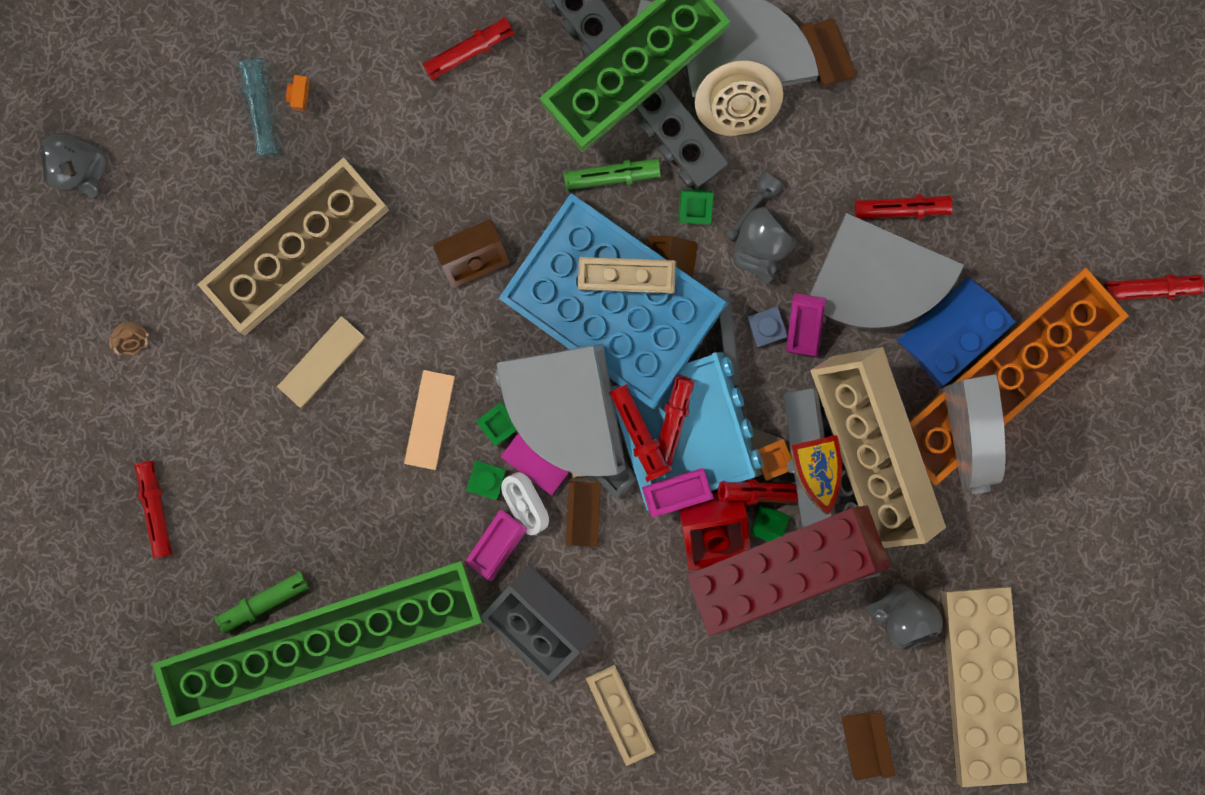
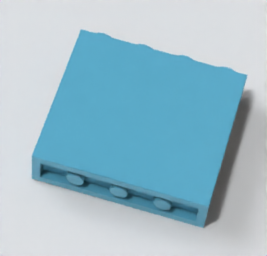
[611,352,763,511]

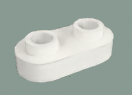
[501,472,549,535]

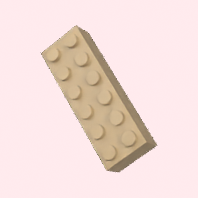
[197,157,389,335]
[810,347,946,548]
[941,586,1027,787]

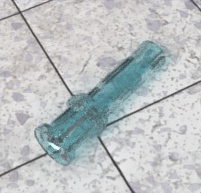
[236,58,277,157]

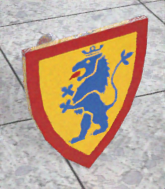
[787,435,842,515]

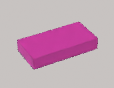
[786,293,826,357]
[501,433,569,495]
[641,468,713,518]
[465,509,528,581]

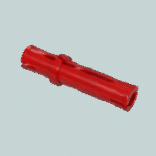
[422,16,515,81]
[855,194,952,220]
[1104,274,1204,301]
[658,375,696,473]
[133,460,173,559]
[718,479,798,505]

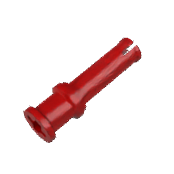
[608,384,672,482]

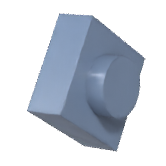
[747,307,788,347]

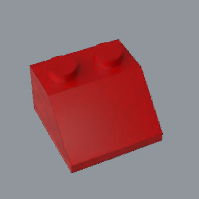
[679,493,750,571]

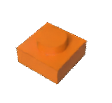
[286,75,310,113]
[758,439,794,481]

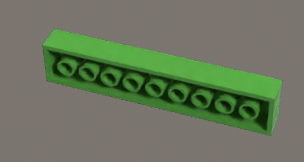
[152,560,483,726]

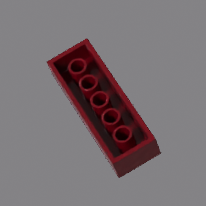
[687,505,891,636]

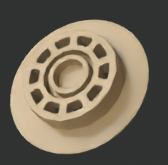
[695,60,783,136]

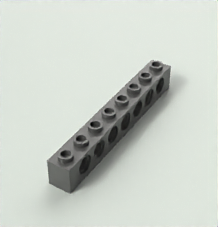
[542,0,729,190]

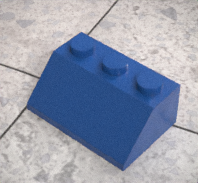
[897,277,1016,388]

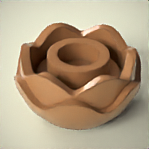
[109,322,149,355]

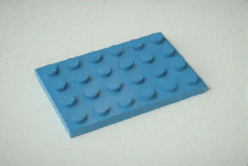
[499,193,728,409]

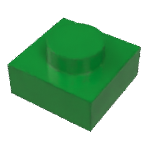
[678,189,714,224]
[476,402,517,447]
[466,461,506,500]
[749,505,790,542]

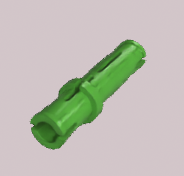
[564,158,661,191]
[214,571,310,634]

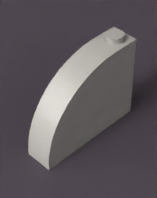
[685,0,819,102]
[809,213,964,330]
[495,343,626,476]
[944,374,1006,494]

